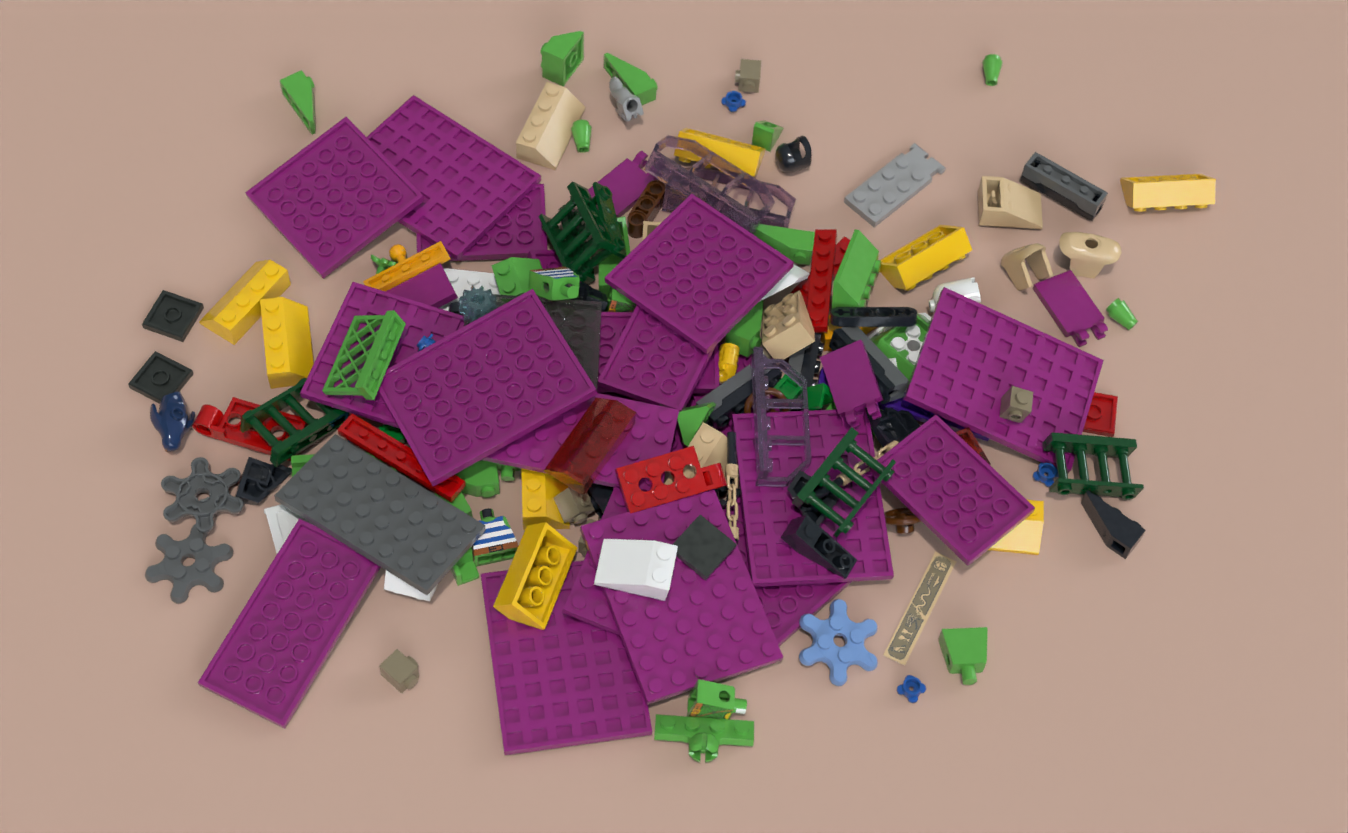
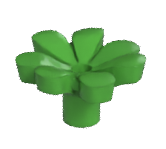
[371,254,397,274]

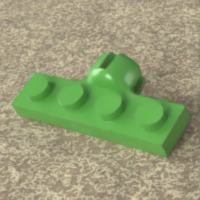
[654,714,754,763]

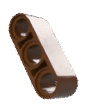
[627,180,666,238]

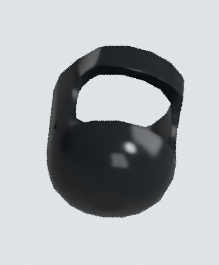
[775,135,812,173]

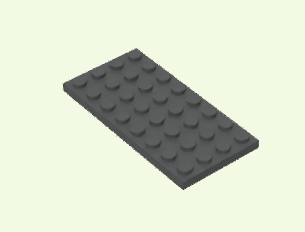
[274,434,485,595]

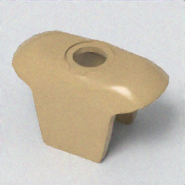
[1059,232,1121,279]
[1001,243,1053,290]

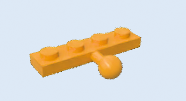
[363,241,450,292]

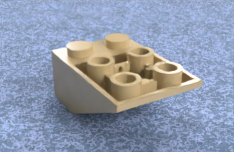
[978,176,1043,229]
[762,290,815,363]

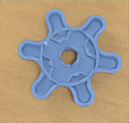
[799,599,878,686]

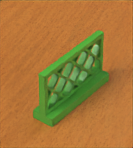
[322,310,406,400]

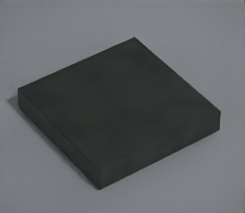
[142,290,204,342]
[128,351,193,404]
[672,515,737,580]

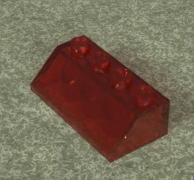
[544,398,636,496]

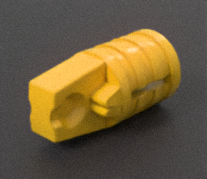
[718,343,740,384]

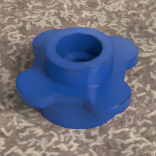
[721,91,746,112]
[416,333,436,352]
[1033,462,1058,487]
[897,675,926,703]

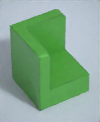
[451,547,479,586]

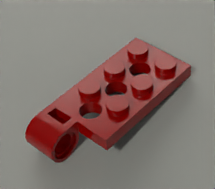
[192,397,308,461]
[615,446,727,514]

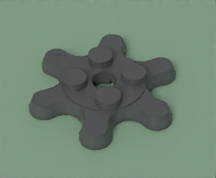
[161,457,244,533]
[145,524,234,604]

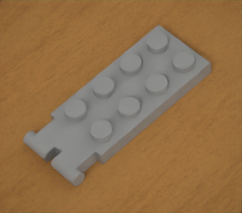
[844,143,946,228]

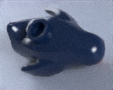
[150,392,195,451]

